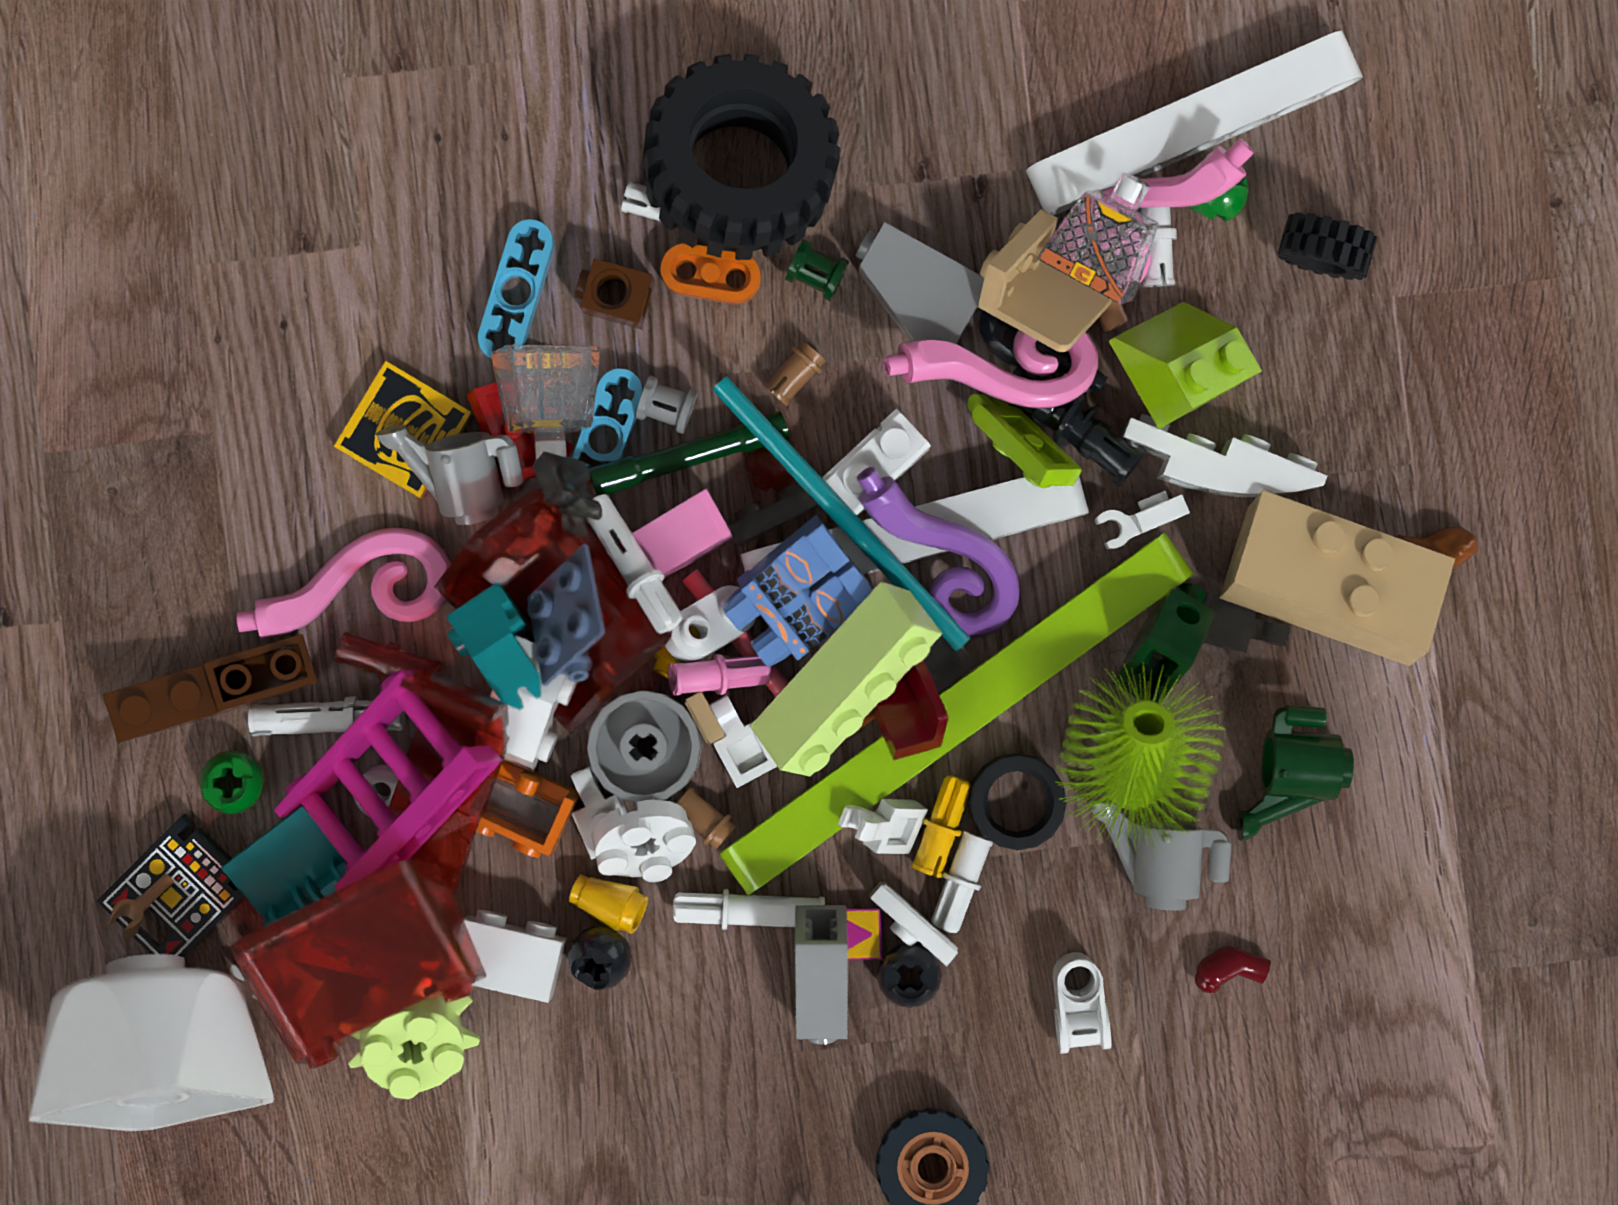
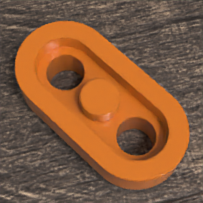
[660,243,761,304]

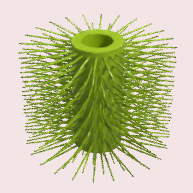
[1055,661,1226,851]

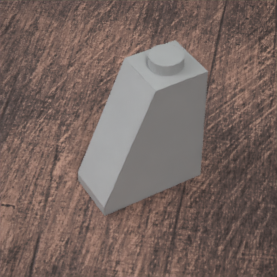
[855,222,984,344]
[795,905,848,1044]

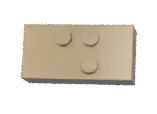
[1219,490,1455,666]

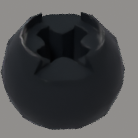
[567,925,632,990]
[877,944,942,1008]

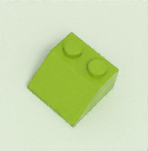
[1109,302,1262,429]

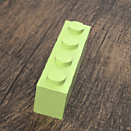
[750,582,943,777]

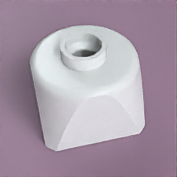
[29,954,274,1131]

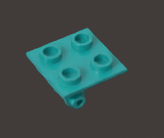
[221,805,347,942]

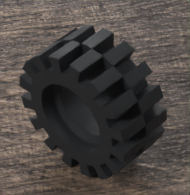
[1277,212,1377,280]

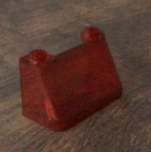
[434,489,672,735]
[230,859,487,1069]

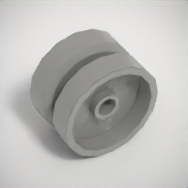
[587,690,703,802]

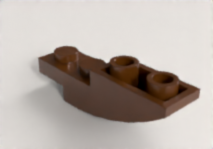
[103,634,317,744]

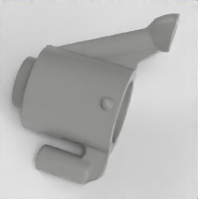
[376,425,524,525]
[1089,799,1232,911]

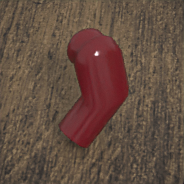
[1194,946,1271,993]

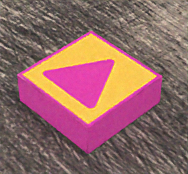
[846,907,882,960]

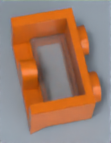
[457,760,580,858]

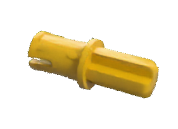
[911,775,972,878]

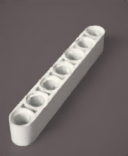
[1026,31,1363,216]
[740,477,1089,575]

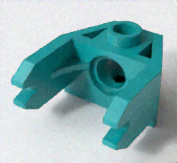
[446,582,542,710]

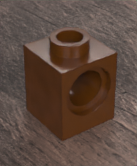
[575,258,655,330]

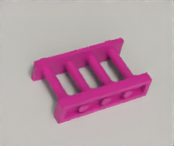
[274,669,502,902]

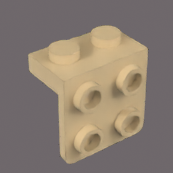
[978,209,1112,352]

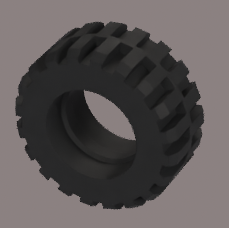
[642,54,840,260]

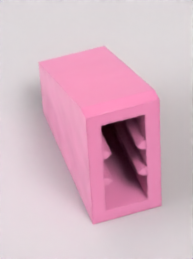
[600,489,734,597]

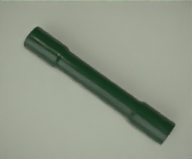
[587,411,789,497]

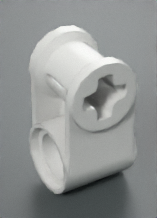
[1052,952,1111,1054]

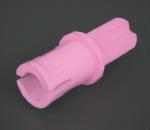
[668,654,771,695]

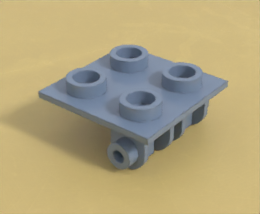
[527,544,605,686]

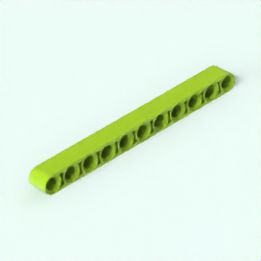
[718,532,1194,895]

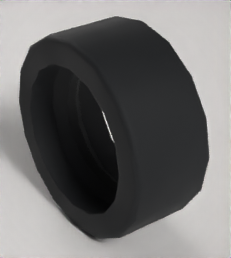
[968,753,1067,850]

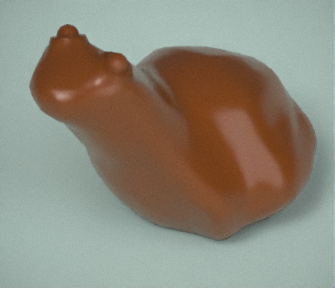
[1397,526,1478,569]

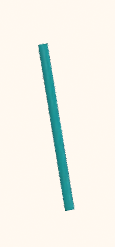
[712,376,971,651]

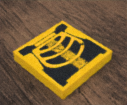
[333,361,473,499]

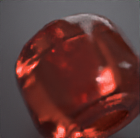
[746,447,796,491]

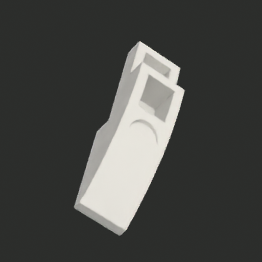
[1120,414,1328,497]

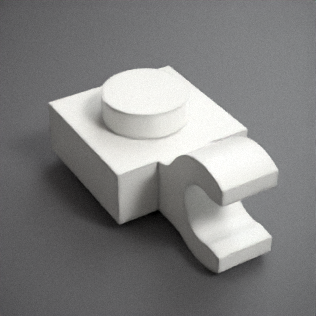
[1094,491,1190,549]
[710,694,777,788]
[571,766,628,860]
[838,799,928,854]

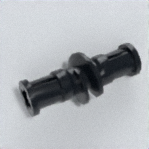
[1012,365,1147,486]

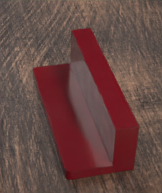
[872,659,949,760]

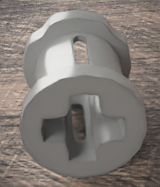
[635,376,698,434]

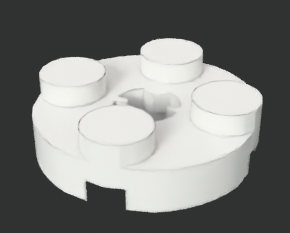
[592,800,696,882]

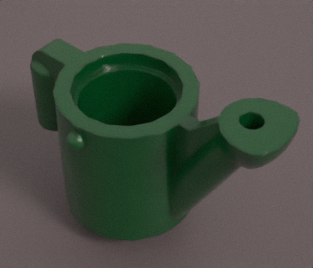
[1237,705,1354,841]

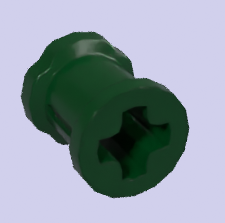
[785,239,849,302]

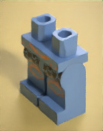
[721,515,874,667]

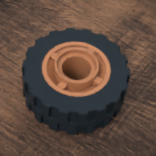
[876,1108,989,1205]

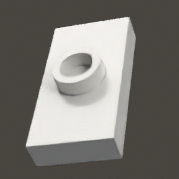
[869,881,958,966]

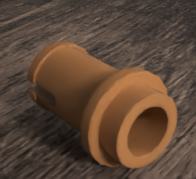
[763,341,826,406]
[676,787,737,850]

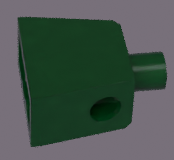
[1112,583,1216,703]

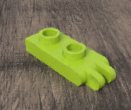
[967,394,1082,488]

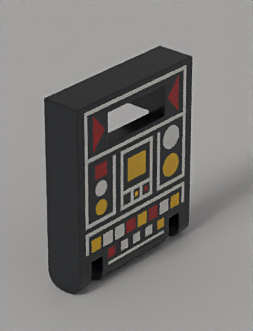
[96,813,246,959]

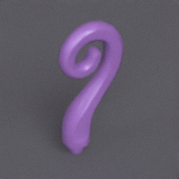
[857,467,1020,637]

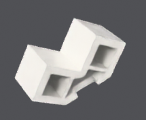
[476,635,577,773]

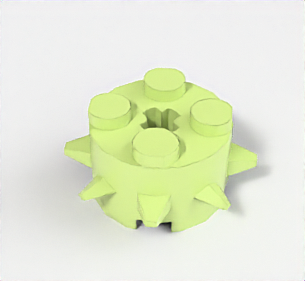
[340,974,480,1099]

